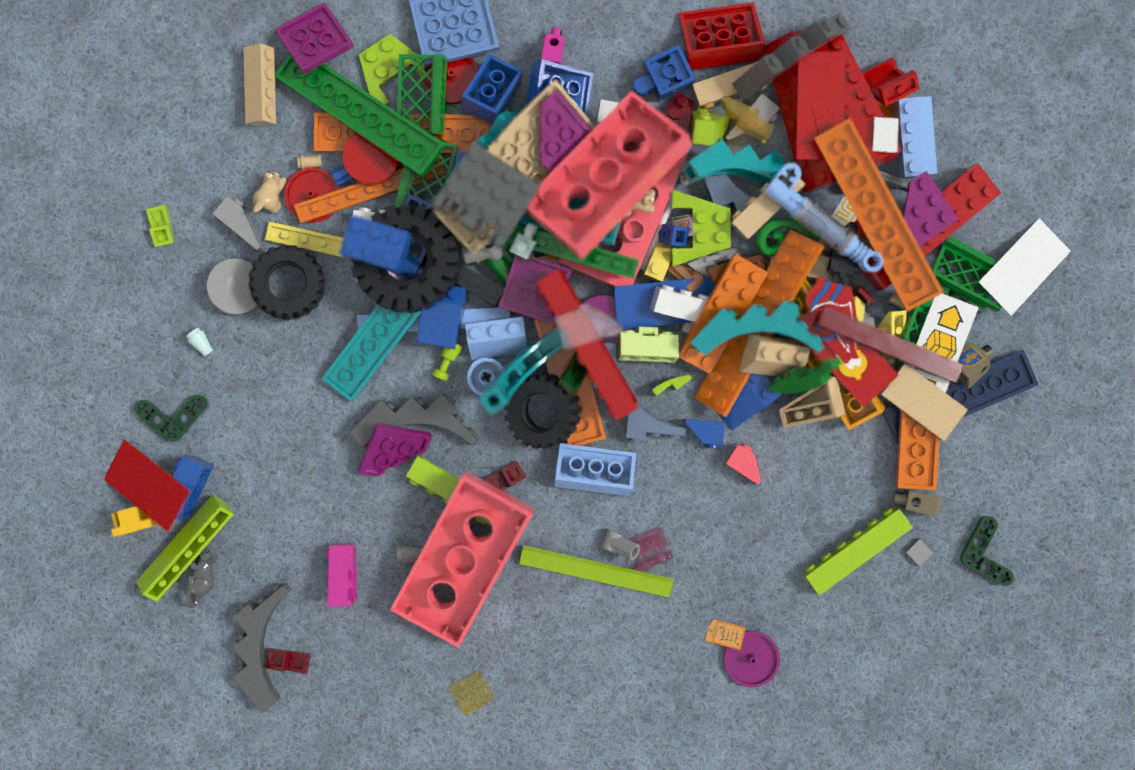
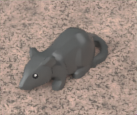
[186,546,216,608]

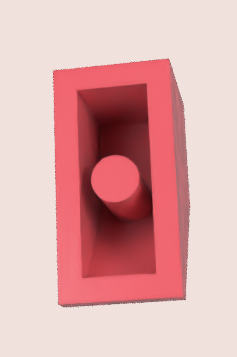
[724,443,761,485]

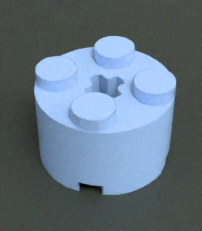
[467,358,503,395]

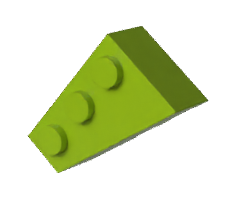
[689,108,730,145]

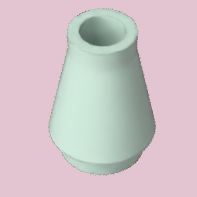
[186,327,213,357]

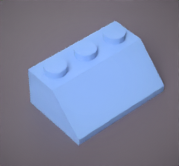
[465,315,527,360]

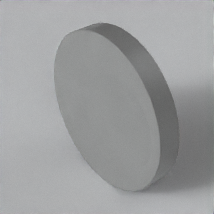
[207,259,257,315]

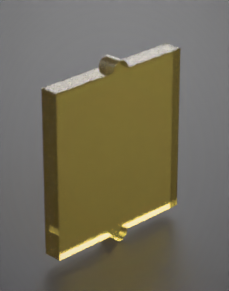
[450,671,495,715]

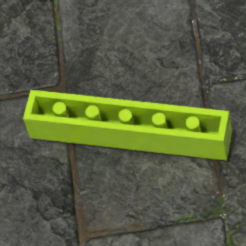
[406,455,493,530]
[136,494,234,602]
[802,507,913,595]

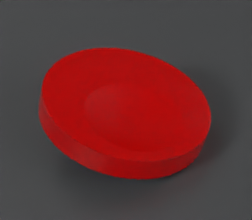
[423,57,478,104]
[343,133,399,185]
[284,168,340,223]

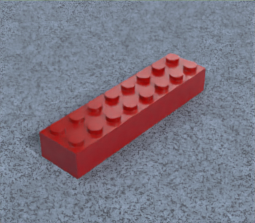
[801,28,901,167]
[764,31,838,193]
[856,163,1001,291]
[536,268,639,420]

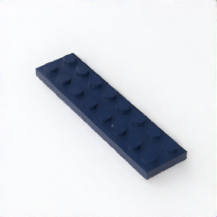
[882,350,1039,445]

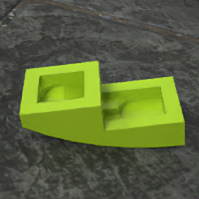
[146,205,174,247]
[651,375,692,396]

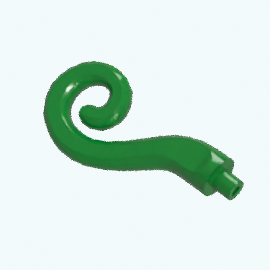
[756,217,819,256]

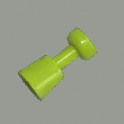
[431,344,463,381]

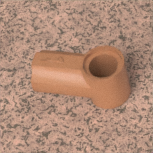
[667,263,704,294]

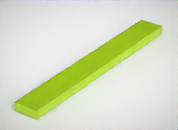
[519,545,674,597]

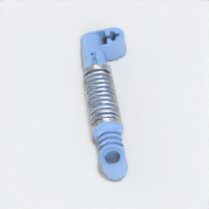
[763,163,883,272]

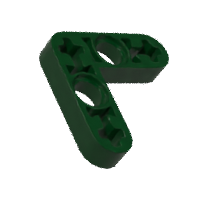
[134,395,208,442]
[960,516,1014,586]

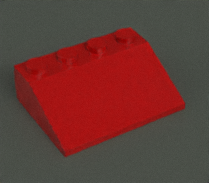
[679,2,765,70]

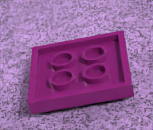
[275,2,354,75]
[499,254,572,325]

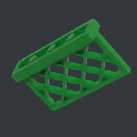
[397,54,447,135]
[395,140,458,208]
[932,236,1002,312]

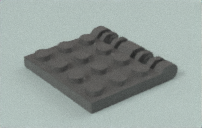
[432,142,541,250]

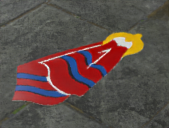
[806,276,867,380]

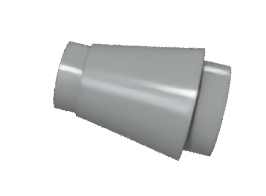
[396,545,423,564]

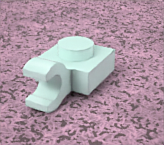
[510,223,538,260]

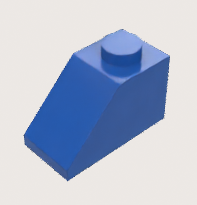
[684,419,725,449]

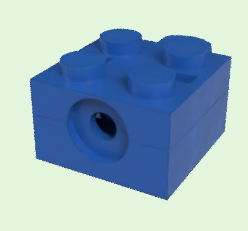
[633,45,696,101]

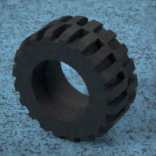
[248,244,325,321]
[504,373,582,449]

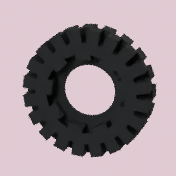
[350,204,460,313]

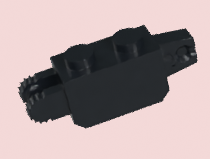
[827,221,860,286]

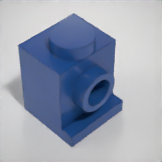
[659,224,689,247]

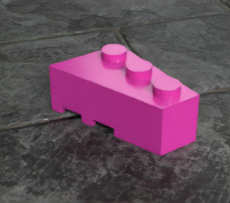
[326,543,358,607]

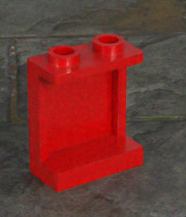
[862,57,920,107]

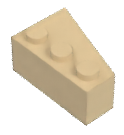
[779,376,846,428]

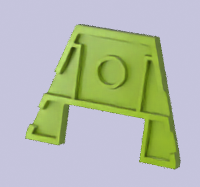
[359,34,425,105]
[672,190,731,267]

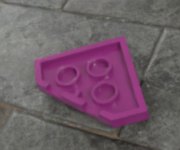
[539,90,592,173]
[902,171,959,246]
[358,423,432,477]

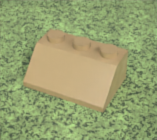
[739,334,811,377]

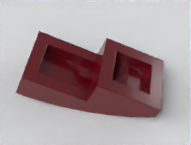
[852,285,876,307]
[484,461,526,491]
[266,648,311,674]

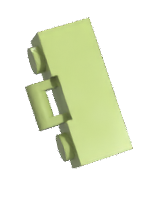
[618,326,679,363]

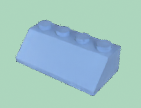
[892,97,937,178]
[554,443,636,497]

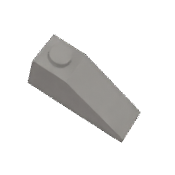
[724,94,780,144]
[213,196,264,252]

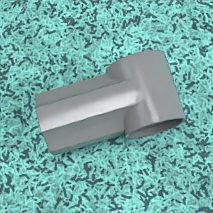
[462,237,504,264]
[601,529,640,560]

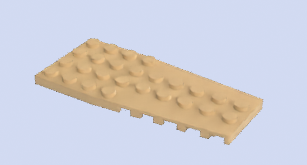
[433,80,595,255]

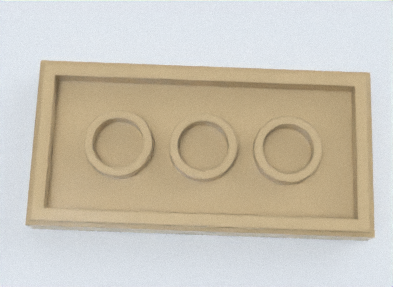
[880,363,968,441]

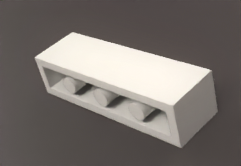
[650,284,709,322]

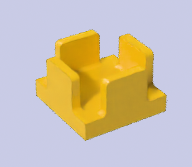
[111,507,158,537]

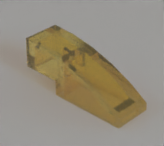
[720,96,775,144]

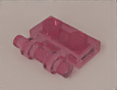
[631,527,673,571]

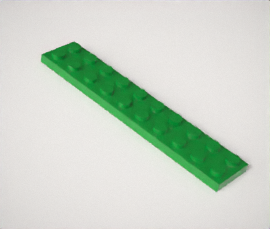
[275,54,446,178]

